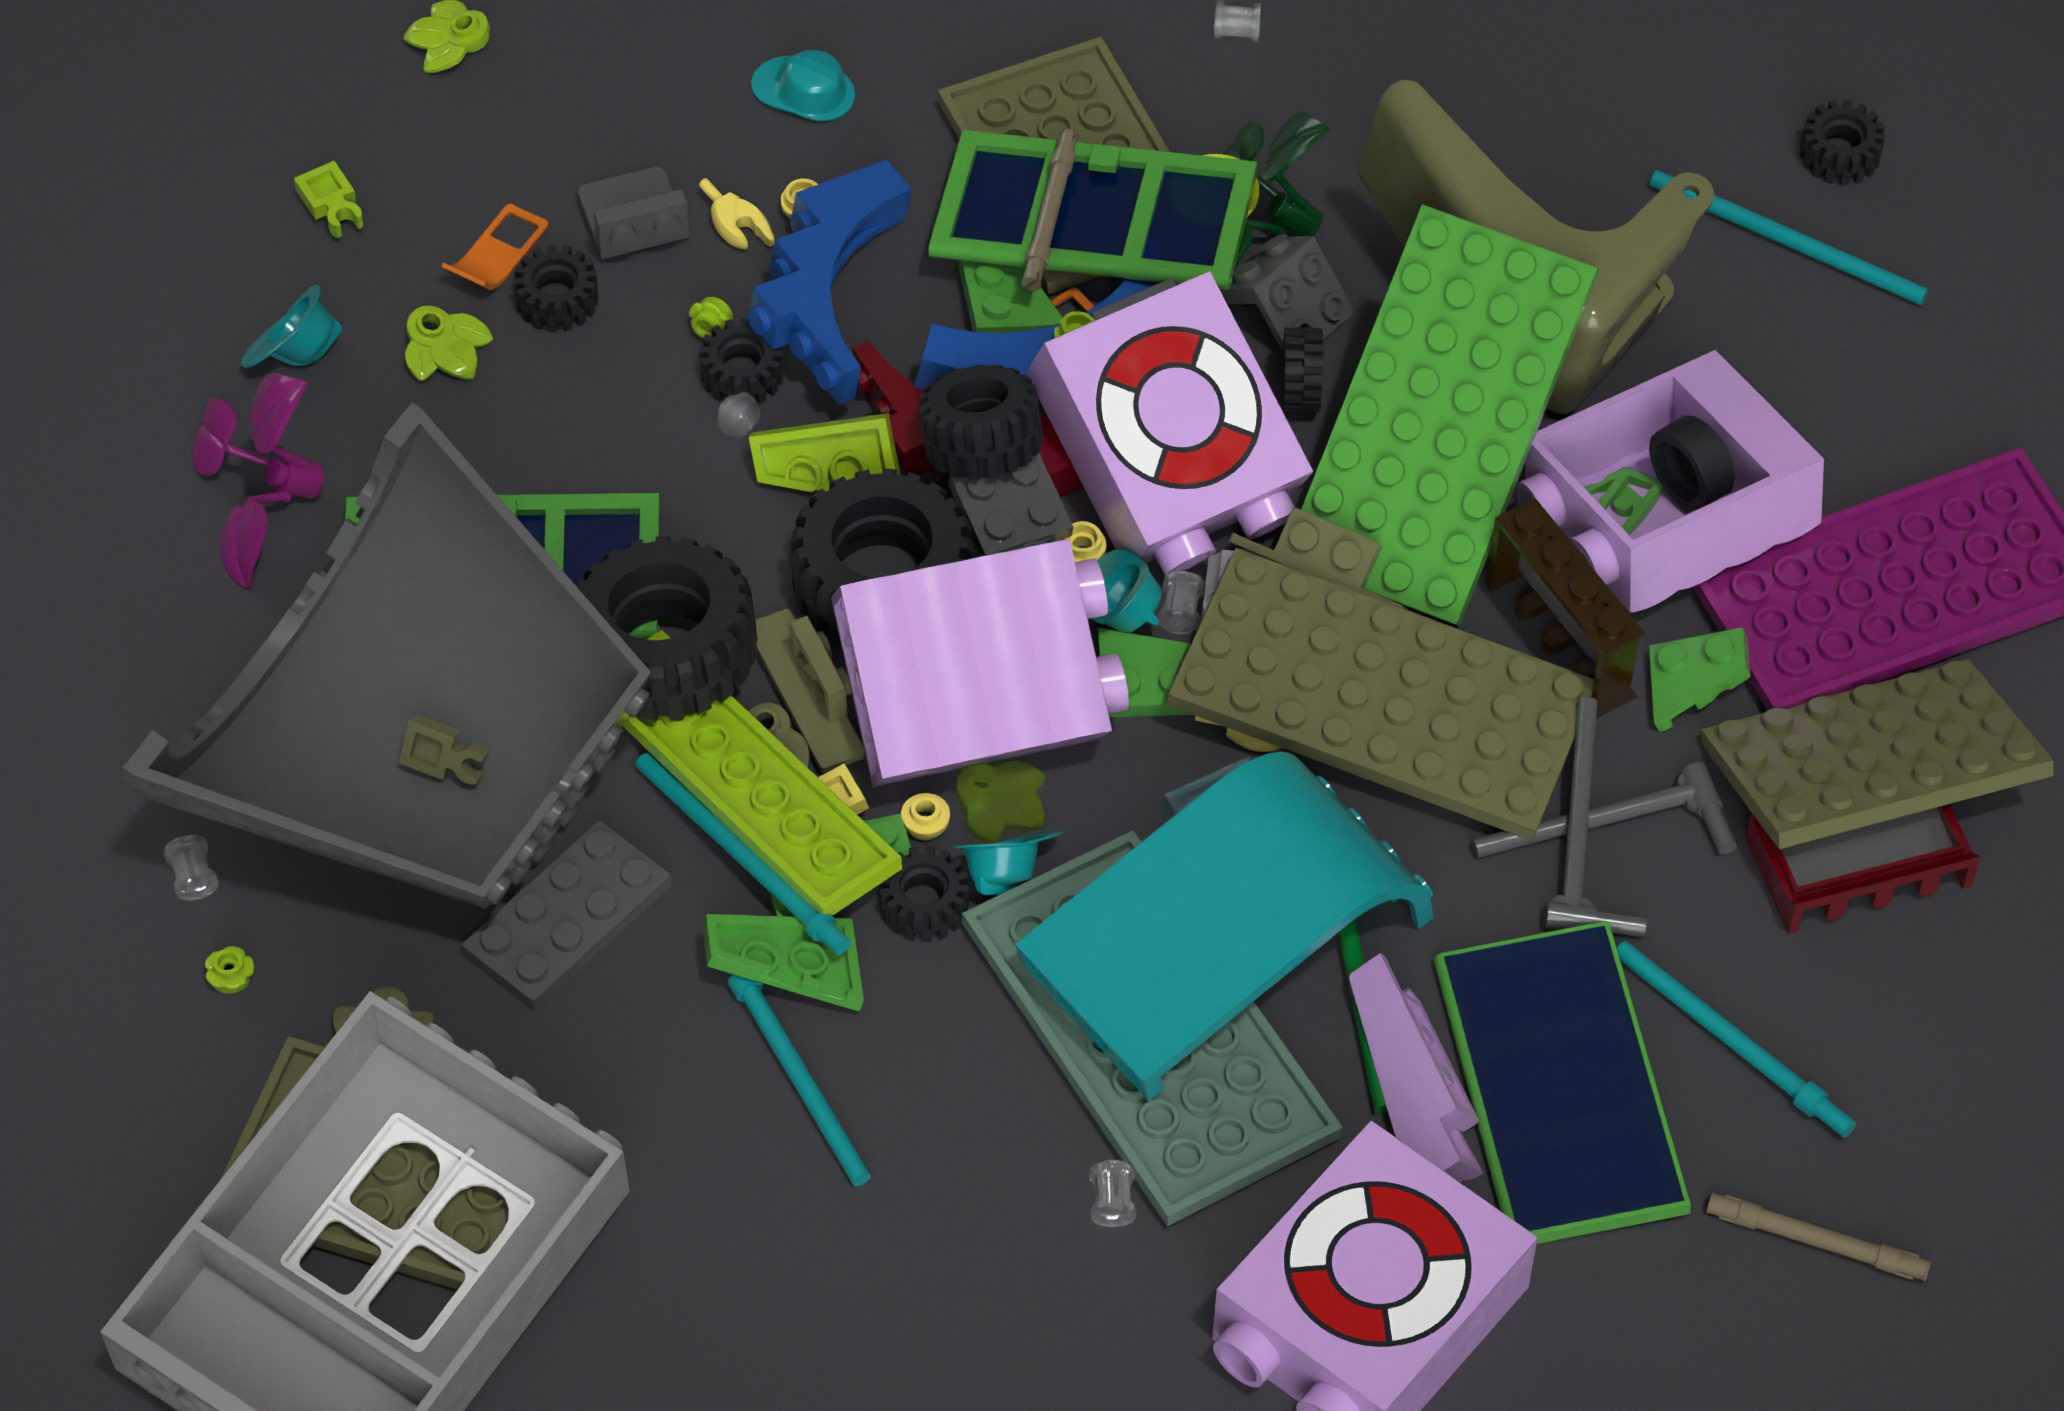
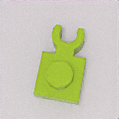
[294,161,364,238]

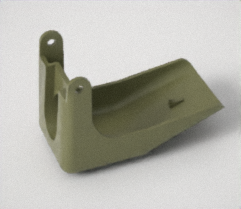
[1358,79,1714,414]

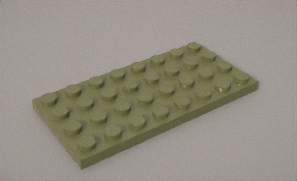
[1166,548,1594,841]

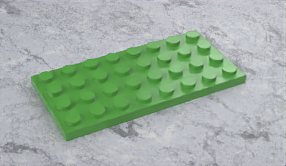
[1301,205,1600,627]

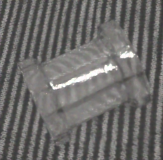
[1214,0,1262,43]
[1157,571,1205,635]
[164,834,219,901]
[1089,1160,1137,1227]

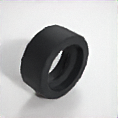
[1649,416,1735,511]

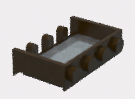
[1486,498,1645,718]

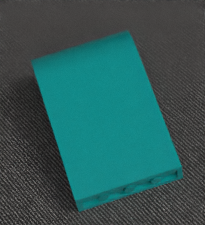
[1015,752,1434,1101]

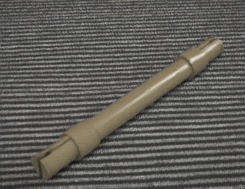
[1021,129,1079,291]
[1706,1192,1932,1282]

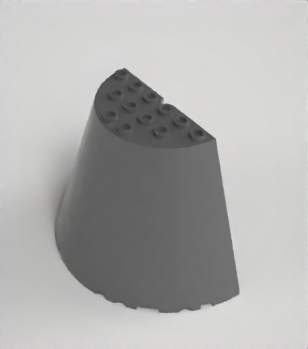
[121,402,651,909]

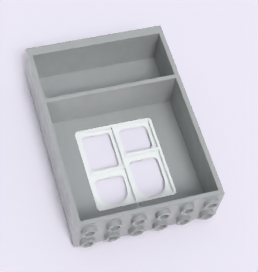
[100,991,630,1411]

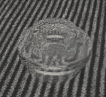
[717,392,761,438]

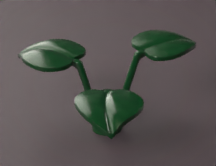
[1201,112,1330,290]

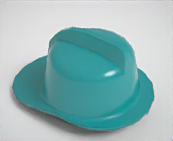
[751,49,855,122]
[240,284,342,368]
[1092,548,1162,633]
[954,829,1064,895]

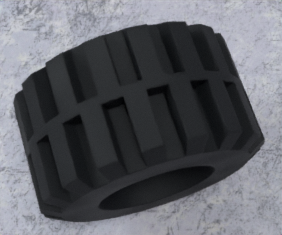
[919,364,1043,480]

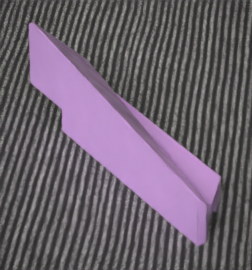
[1349,953,1483,1182]

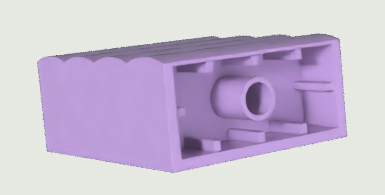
[1514,350,1824,613]
[831,539,1129,787]

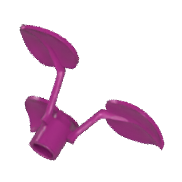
[192,373,324,588]

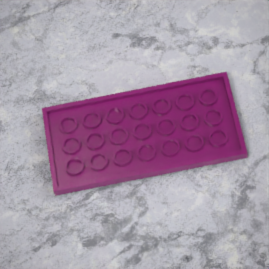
[1692,447,2064,711]

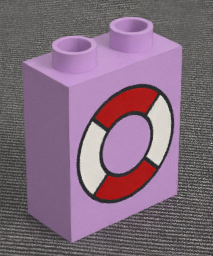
[1026,271,1313,577]
[1212,1121,1538,1411]

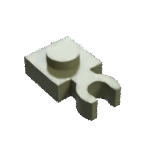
[398,714,490,785]

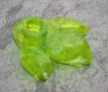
[956,761,1046,843]

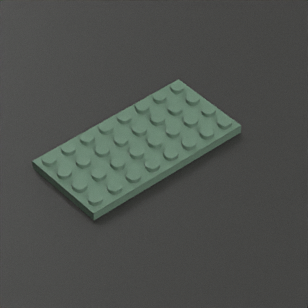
[962,830,1343,1227]

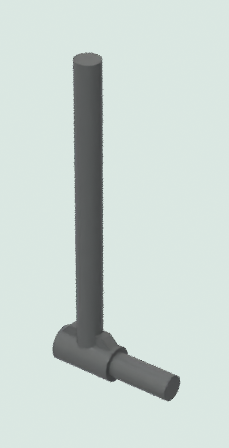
[1544,697,1647,937]
[1471,762,1737,858]

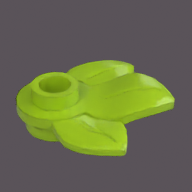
[403,0,490,74]
[405,305,493,382]

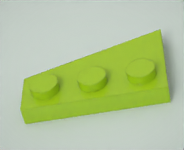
[749,413,900,492]

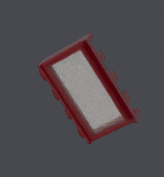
[1745,804,1980,934]

